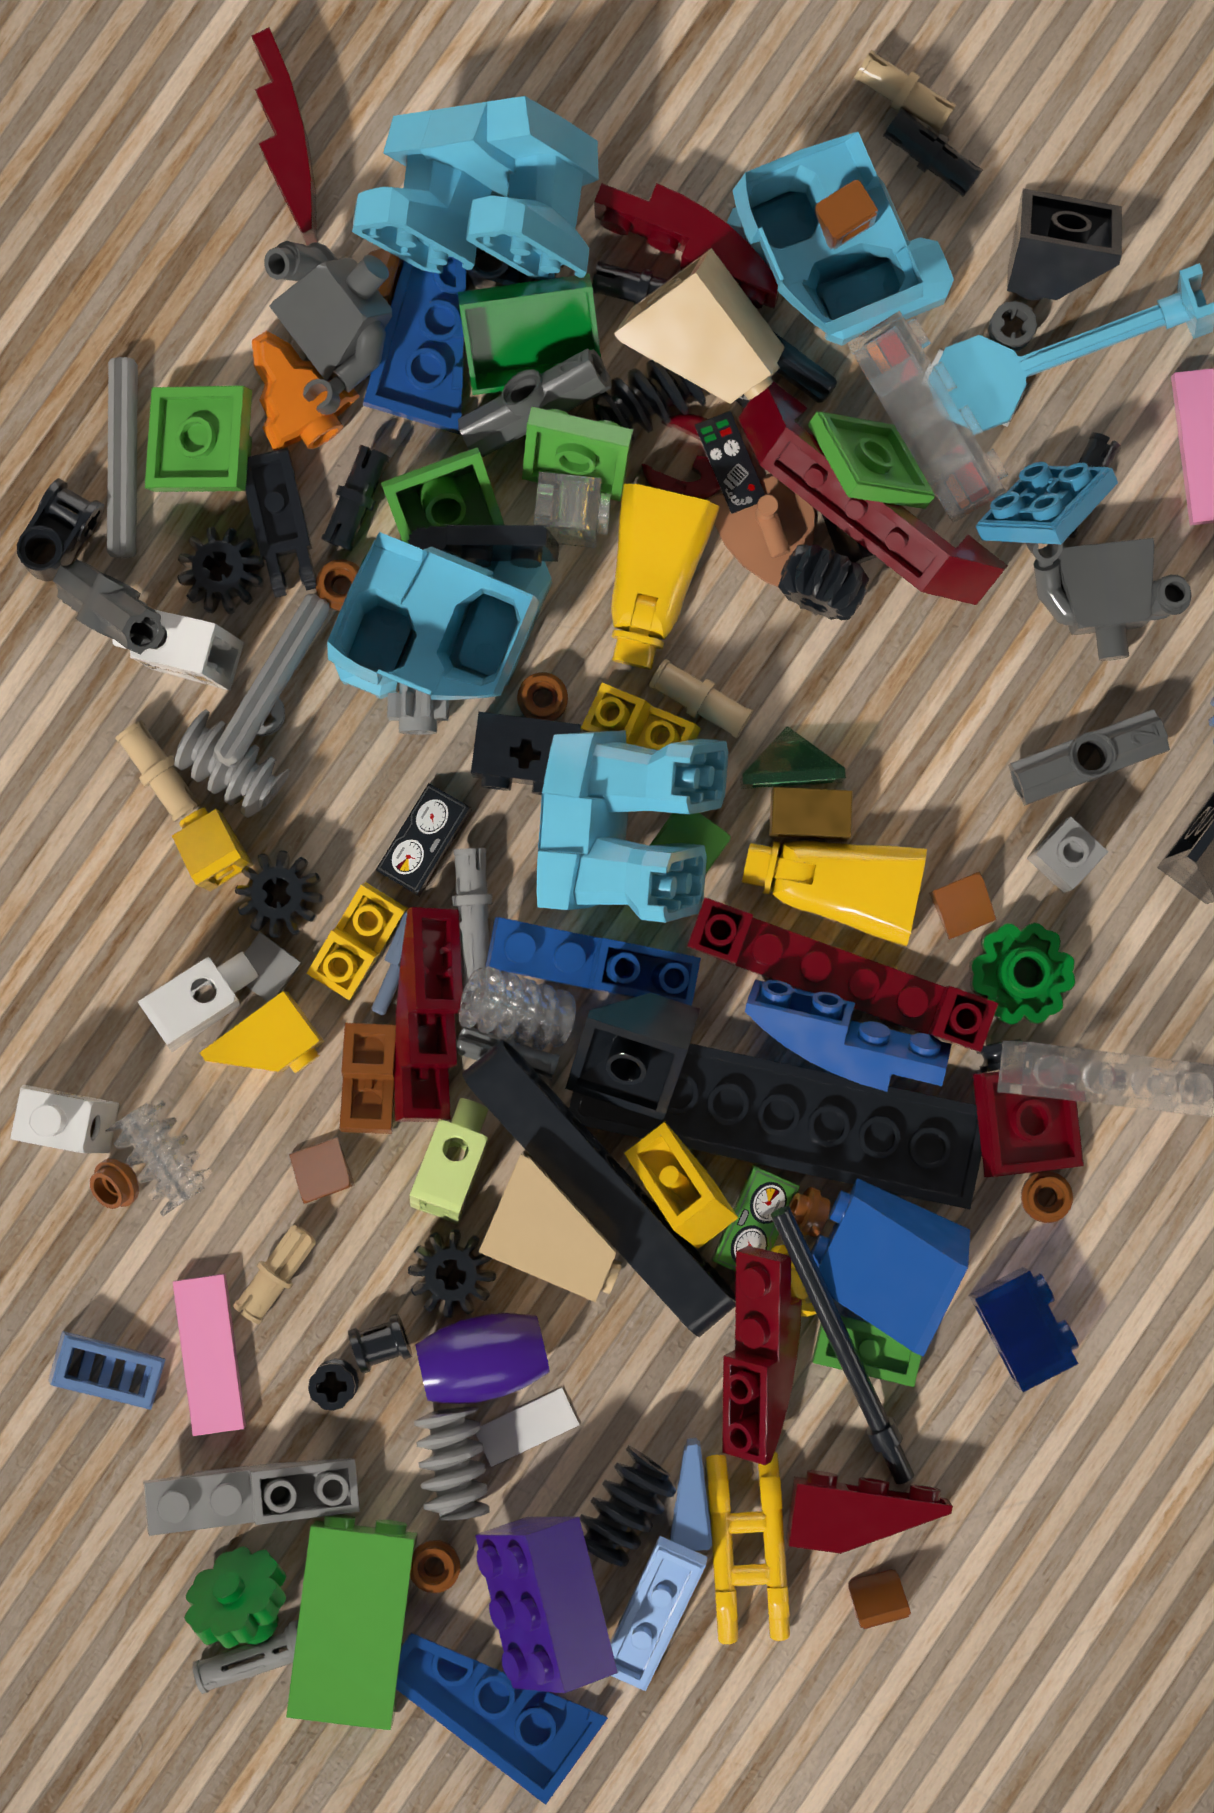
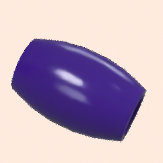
[415,1313,550,1404]

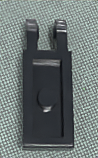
[246,448,317,598]
[407,525,560,568]

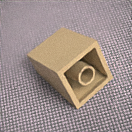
[614,248,785,404]
[479,1151,622,1302]

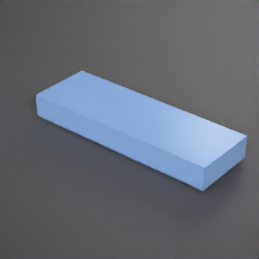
[610,1536,708,1691]

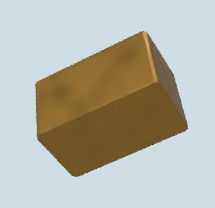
[769,787,853,840]

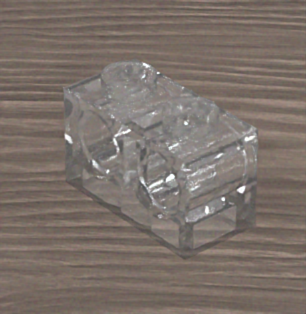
[534,472,611,548]

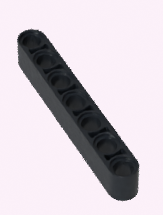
[462,1039,736,1337]

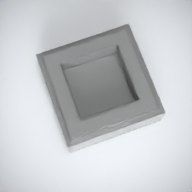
[244,933,303,1002]

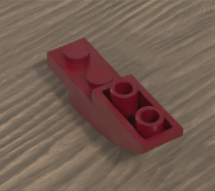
[594,183,779,309]
[722,1246,802,1466]

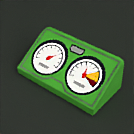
[711,1165,800,1271]

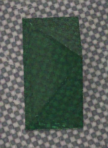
[740,726,846,789]

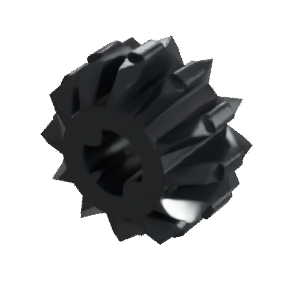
[177,527,265,614]
[778,544,870,621]
[235,850,324,938]
[408,1228,496,1318]

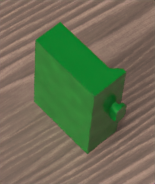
[458,273,601,395]

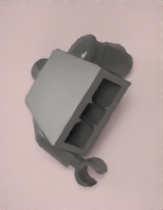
[264,241,392,415]
[1026,538,1192,661]

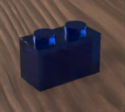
[969,1267,1079,1392]

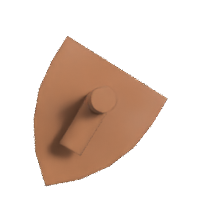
[706,476,815,588]

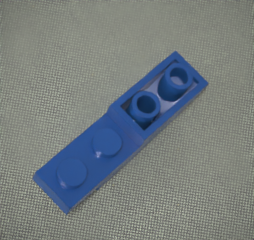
[485,917,701,1006]
[745,979,952,1092]

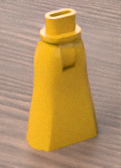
[611,483,720,670]
[742,841,927,946]

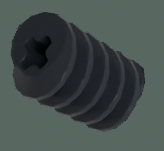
[592,360,706,442]
[579,1445,676,1567]

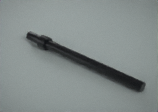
[771,1206,914,1484]

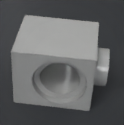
[1027,816,1109,893]

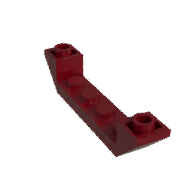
[738,381,1008,605]
[687,897,999,1052]

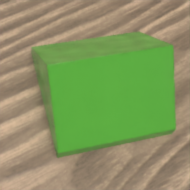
[381,447,505,544]

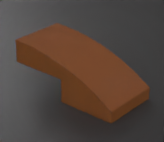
[339,1023,396,1134]

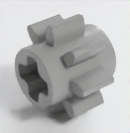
[387,683,449,735]

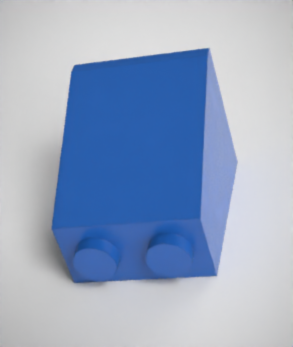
[811,1178,970,1357]

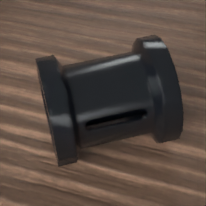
[348,1313,412,1374]
[308,1358,359,1411]

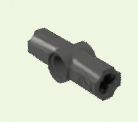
[458,348,612,458]
[53,559,165,655]
[1008,709,1170,806]

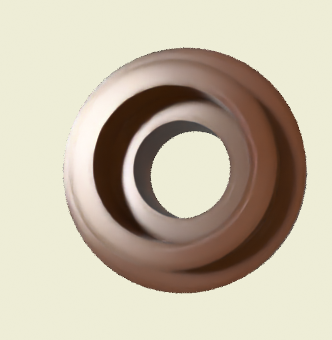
[316,559,360,611]
[517,672,568,721]
[90,1158,139,1209]
[1021,1171,1073,1223]
[789,1187,830,1238]
[410,1540,461,1593]

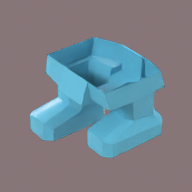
[352,96,599,280]
[727,132,954,346]
[327,532,552,700]
[537,730,729,923]

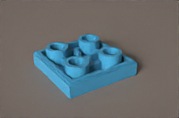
[976,462,1118,545]

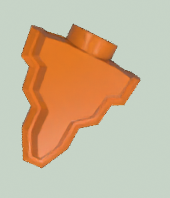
[252,330,360,451]

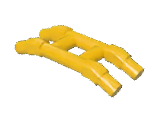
[706,1452,790,1644]

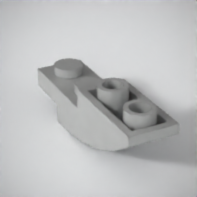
[143,1458,360,1536]

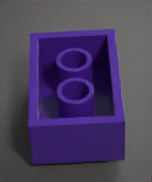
[475,1517,618,1693]

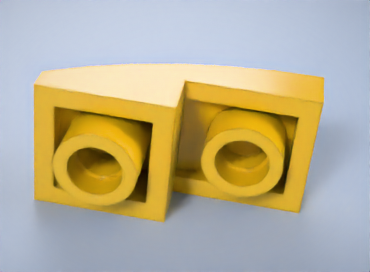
[581,683,701,750]
[306,882,408,1000]

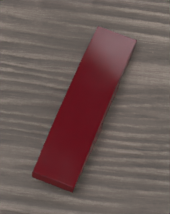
[251,27,317,246]
[394,907,464,1122]

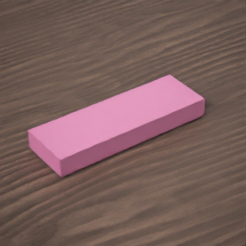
[1171,368,1214,526]
[173,1273,246,1436]

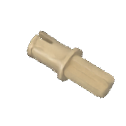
[233,1225,316,1324]

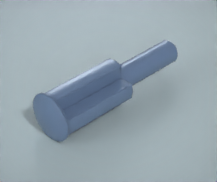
[372,912,407,1015]

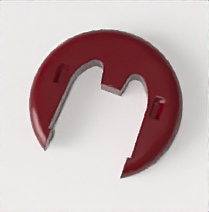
[641,414,720,500]

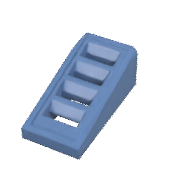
[48,1331,166,1410]
[670,1438,712,1551]

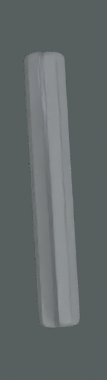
[107,357,138,558]
[213,594,330,768]

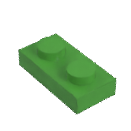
[812,1315,921,1387]

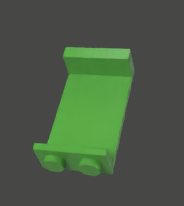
[286,1514,418,1730]

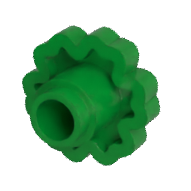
[969,922,1075,1025]
[184,1546,287,1648]

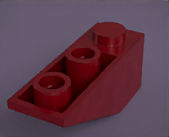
[786,1470,953,1554]

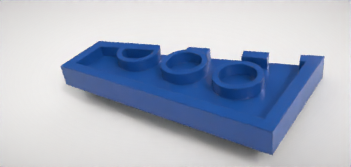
[363,257,466,435]
[396,1632,608,1805]

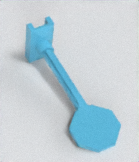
[928,263,1214,434]

